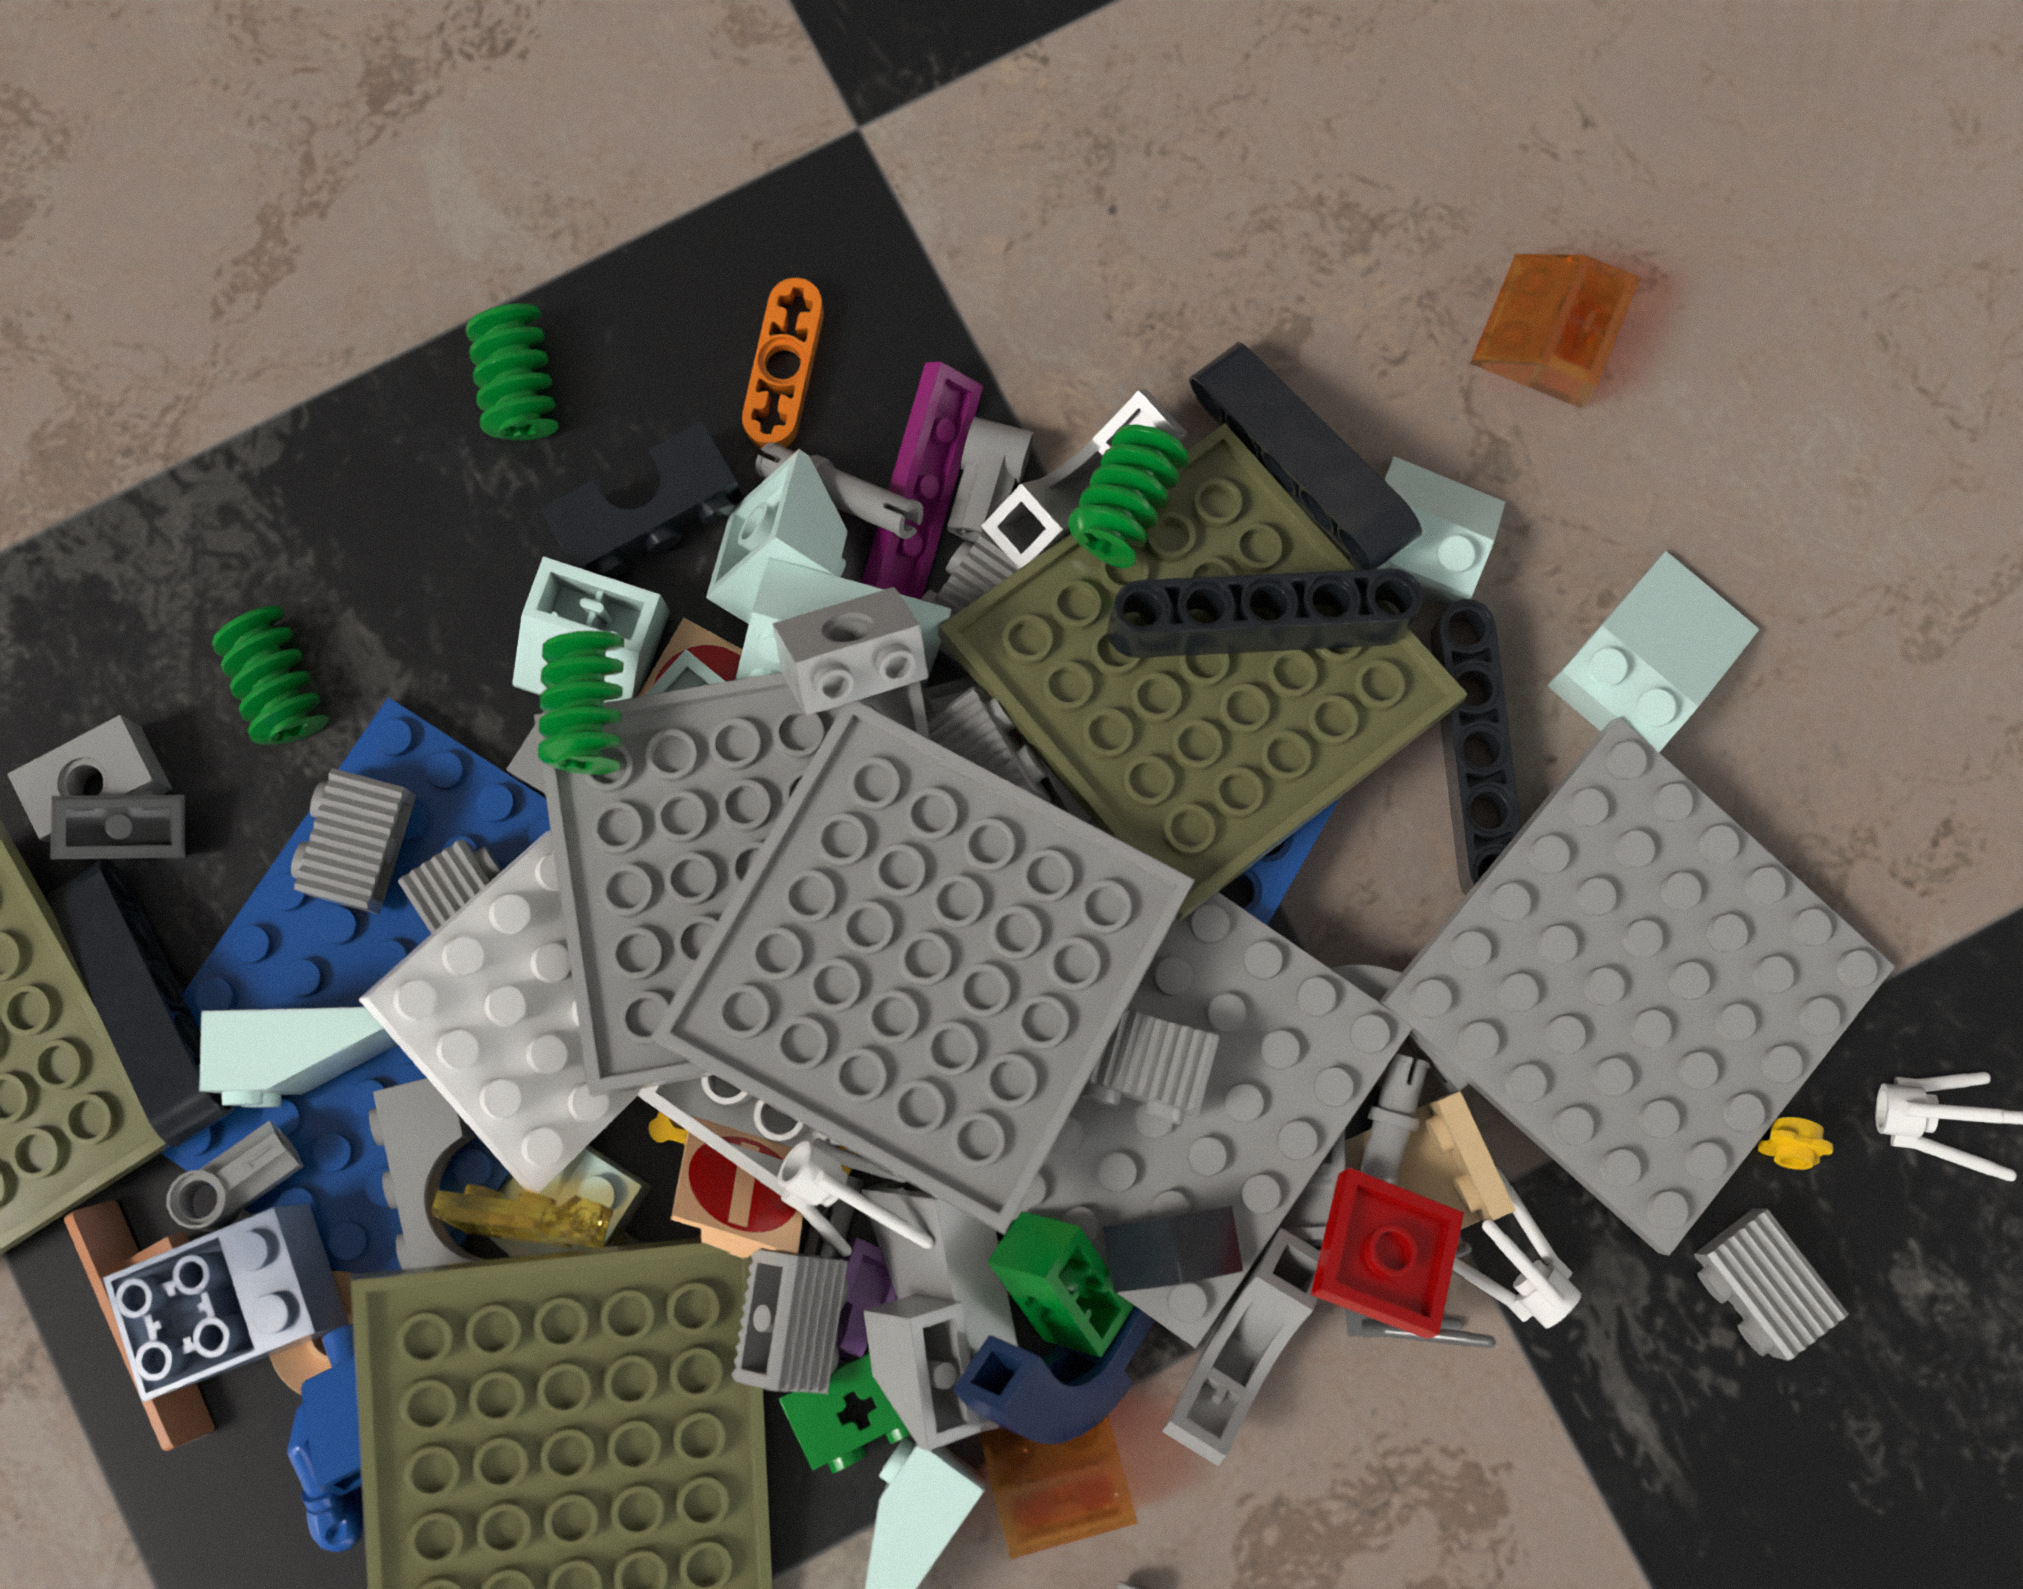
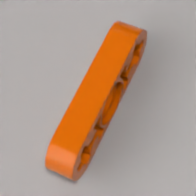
[742,278,824,450]

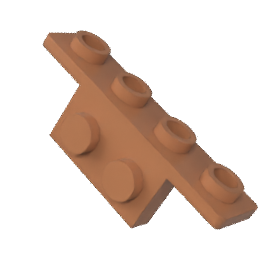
[64,1200,215,1451]

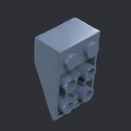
[103,1204,349,1402]

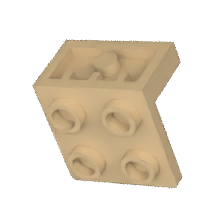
[1346,1091,1516,1229]

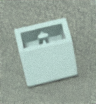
[512,556,670,703]

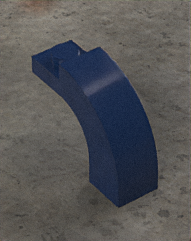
[953,1304,1156,1444]

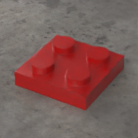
[1310,1167,1464,1339]

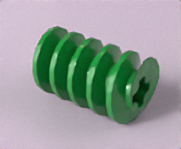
[466,303,559,440]
[1068,424,1189,569]
[212,605,329,745]
[537,630,625,775]

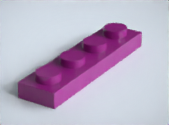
[861,362,983,600]

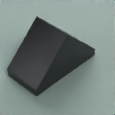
[1103,1206,1243,1293]

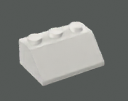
[637,1075,839,1196]

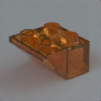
[1470,254,1641,408]
[979,1415,1138,1559]

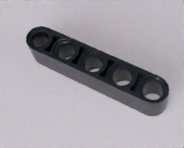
[1189,342,1422,570]
[1107,568,1423,658]
[1430,599,1521,896]
[47,859,234,1148]

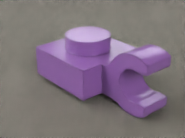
[836,1237,898,1362]

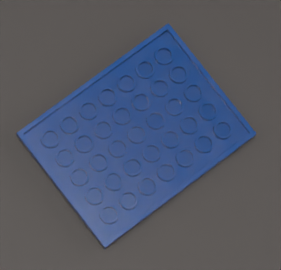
[161,697,551,1274]

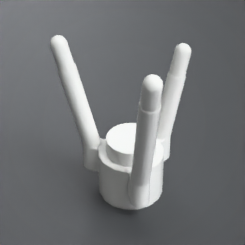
[1875,1072,2023,1182]
[778,1137,934,1257]
[1453,1167,1582,1328]

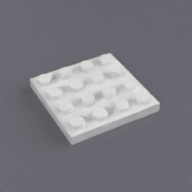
[359,830,642,1194]

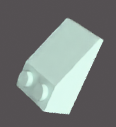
[1547,551,1760,753]
[735,557,951,689]
[200,1007,398,1108]
[865,1437,986,1589]

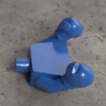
[287,1324,364,1552]

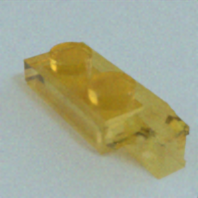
[431,1185,613,1249]

